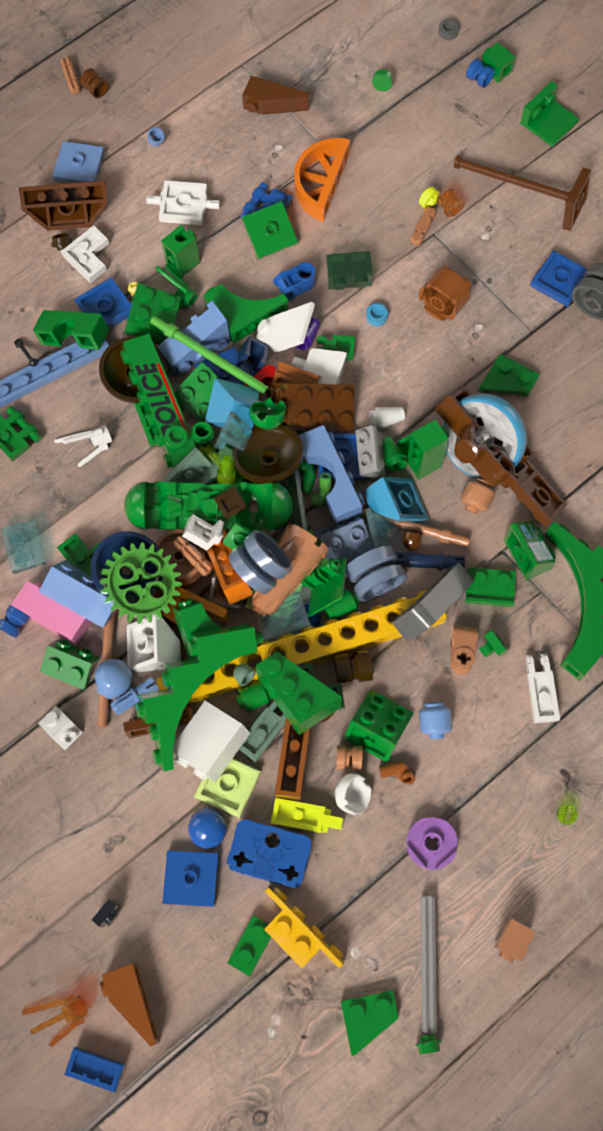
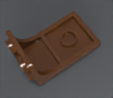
[266,383,355,431]

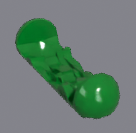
[124,481,293,531]

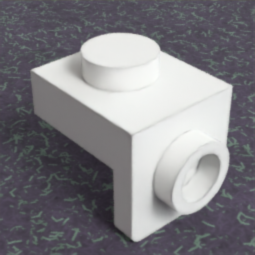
[182,514,224,550]
[38,706,82,750]

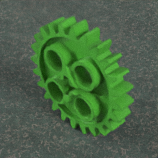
[99,542,182,624]

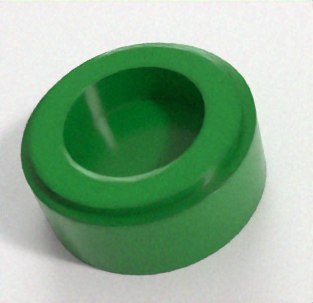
[372,69,393,91]
[164,425,188,450]

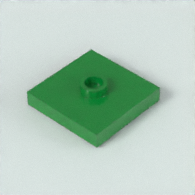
[241,201,298,260]

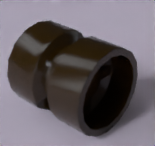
[333,649,373,686]

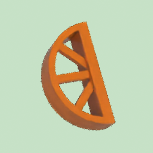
[294,138,350,222]
[207,529,253,605]

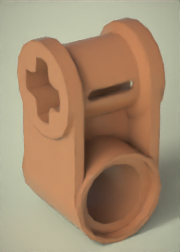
[450,626,478,675]

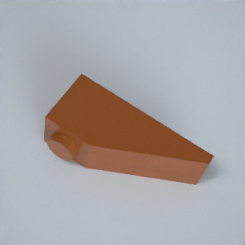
[100,963,159,1047]

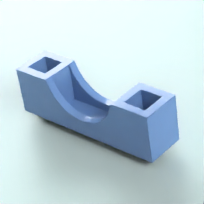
[299,425,364,525]

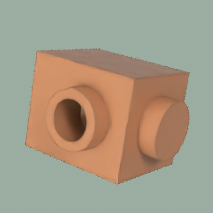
[494,918,535,963]

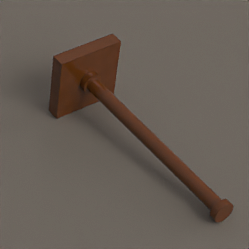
[454,155,591,231]

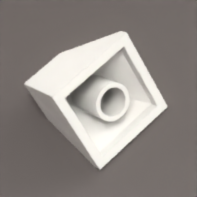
[256,302,315,353]
[127,615,181,673]

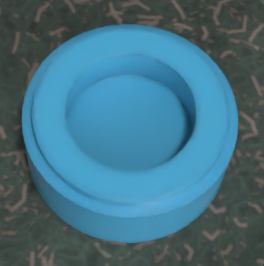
[366,303,388,327]

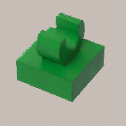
[479,630,509,658]

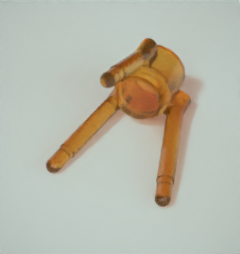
[22,995,89,1047]

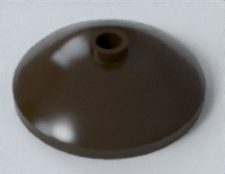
[99,337,168,403]
[232,425,304,483]

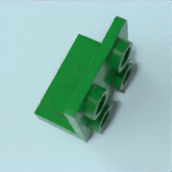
[520,81,579,147]
[343,690,413,763]

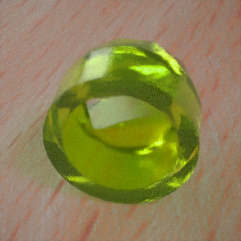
[556,804,578,826]

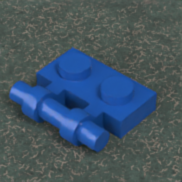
[240,182,293,218]

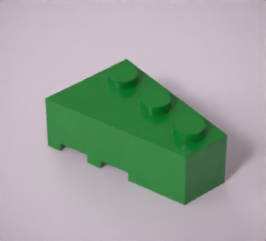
[396,420,449,480]
[256,652,342,735]

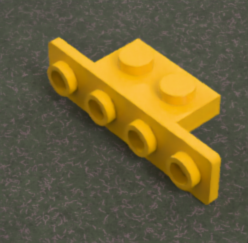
[264,886,345,968]

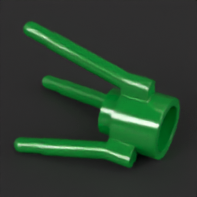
[155,265,198,309]

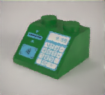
[504,521,556,581]

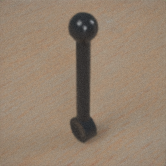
[14,339,38,367]

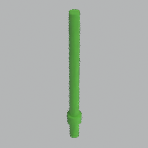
[150,316,269,395]

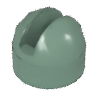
[233,664,255,686]

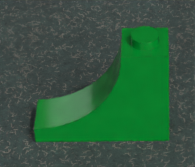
[203,284,289,344]
[172,598,264,660]

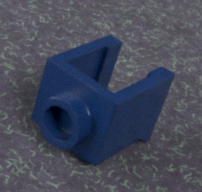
[235,336,268,377]

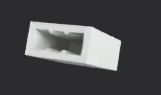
[173,701,250,782]

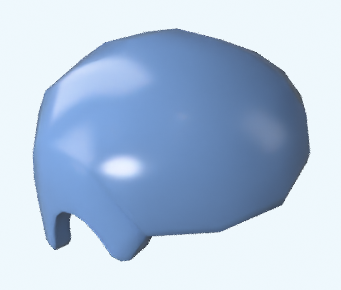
[94,659,132,699]

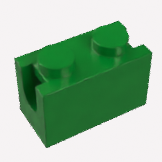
[161,225,200,278]

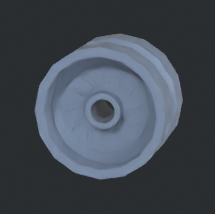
[229,530,293,594]
[346,546,407,602]

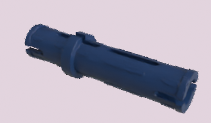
[395,552,465,571]

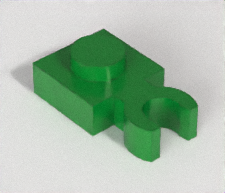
[316,335,355,361]

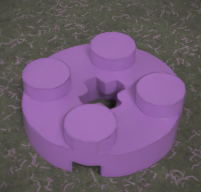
[406,817,458,870]

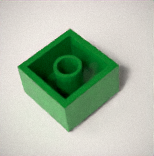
[123,283,181,345]

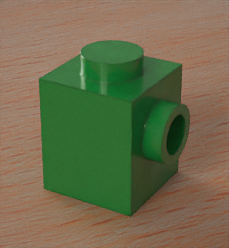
[482,42,516,83]

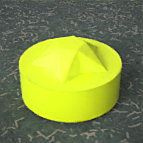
[419,187,439,209]

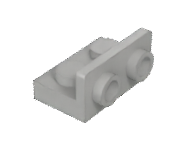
[356,425,385,479]

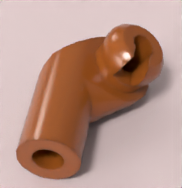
[378,761,415,785]

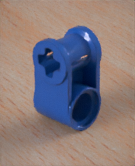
[273,262,316,301]

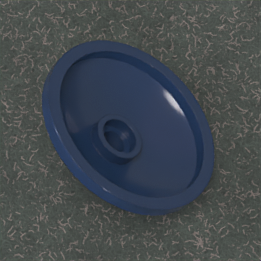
[91,531,164,604]

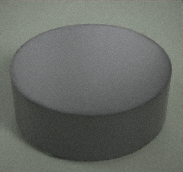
[438,19,459,40]

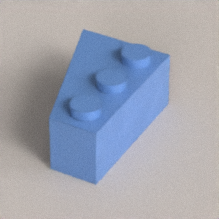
[157,301,230,377]

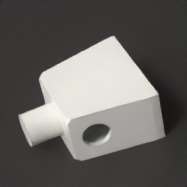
[292,348,347,384]

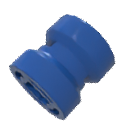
[466,58,495,88]
[0,605,30,638]

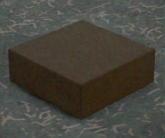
[214,486,248,520]

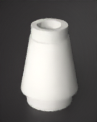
[369,407,405,430]

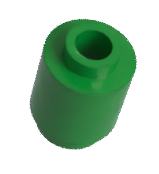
[324,589,359,620]
[235,680,273,712]

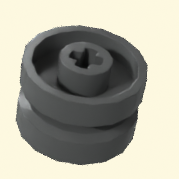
[571,263,603,321]

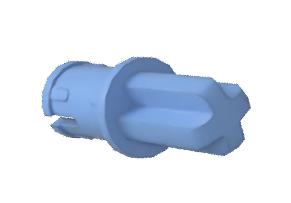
[111,677,159,715]

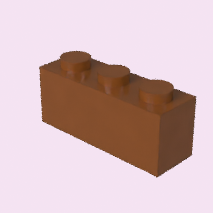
[275,718,311,802]

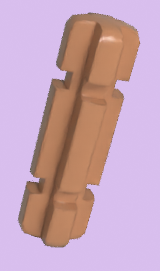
[60,57,81,94]
[410,206,436,246]
[173,535,213,576]

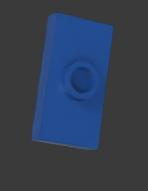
[64,1046,125,1093]

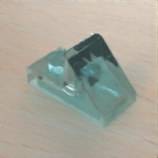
[214,411,252,451]

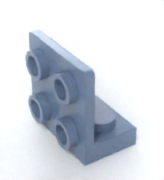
[314,516,374,576]

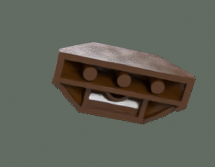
[18,181,108,231]

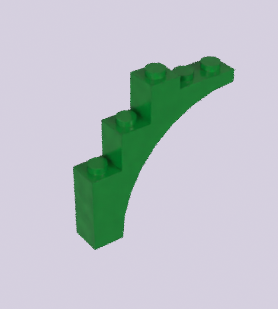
[545,521,603,681]
[135,624,258,772]

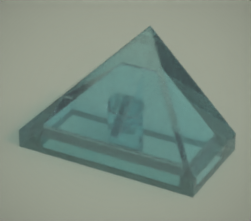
[365,508,398,549]

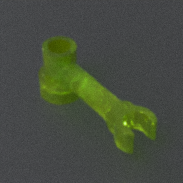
[199,443,236,484]

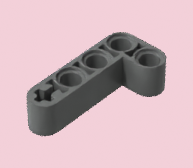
[391,562,474,642]

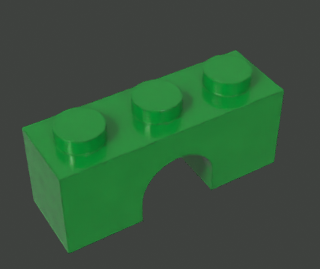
[33,310,109,350]

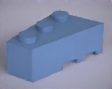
[39,560,116,628]

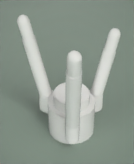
[55,425,112,467]

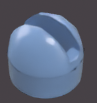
[147,127,165,147]

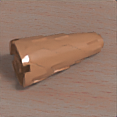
[251,523,329,618]

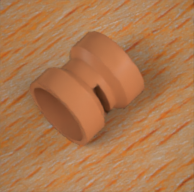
[336,744,363,771]

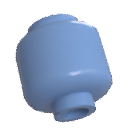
[419,702,452,739]

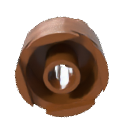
[418,266,471,321]

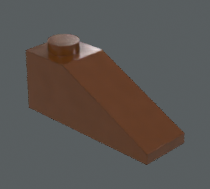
[242,75,310,115]

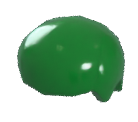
[249,398,287,430]

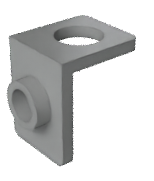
[209,572,245,609]

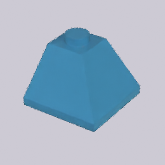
[205,378,259,433]
[364,477,429,521]

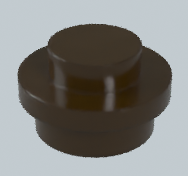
[51,233,73,251]

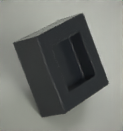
[92,899,121,927]

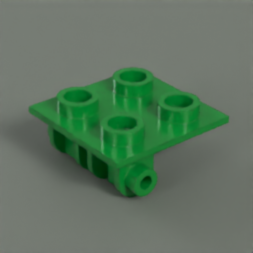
[174,362,220,422]
[301,558,347,617]

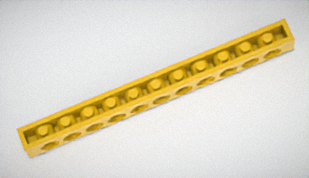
[156,590,447,705]

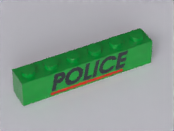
[120,334,197,471]

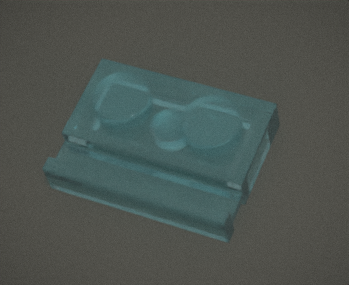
[1,519,47,574]
[256,591,311,641]

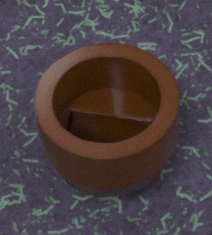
[402,532,422,550]

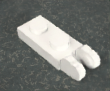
[525,653,560,724]

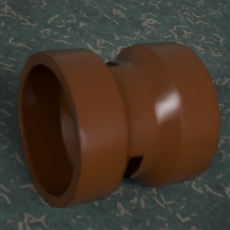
[80,68,109,99]

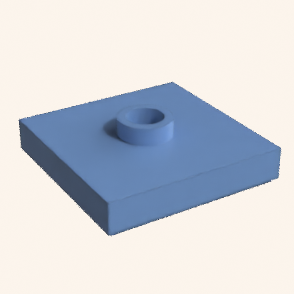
[53,141,104,183]

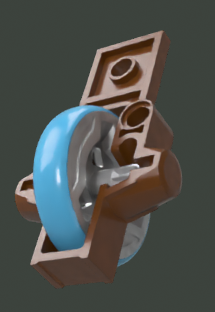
[434,385,567,526]

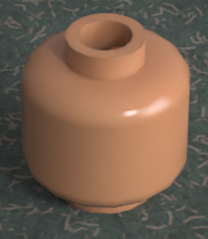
[460,478,495,514]

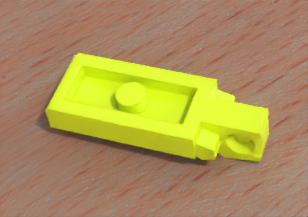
[271,798,343,833]

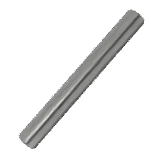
[421,896,437,1034]

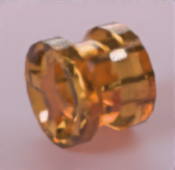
[437,189,464,217]

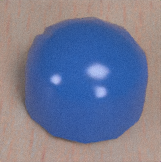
[188,807,227,849]

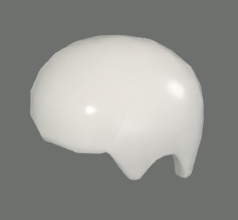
[334,773,372,815]

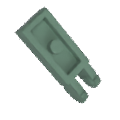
[239,701,286,763]

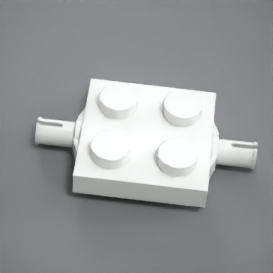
[146,181,220,225]

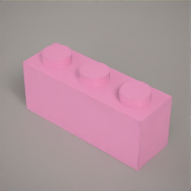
[11,581,91,646]

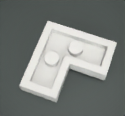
[61,226,109,283]

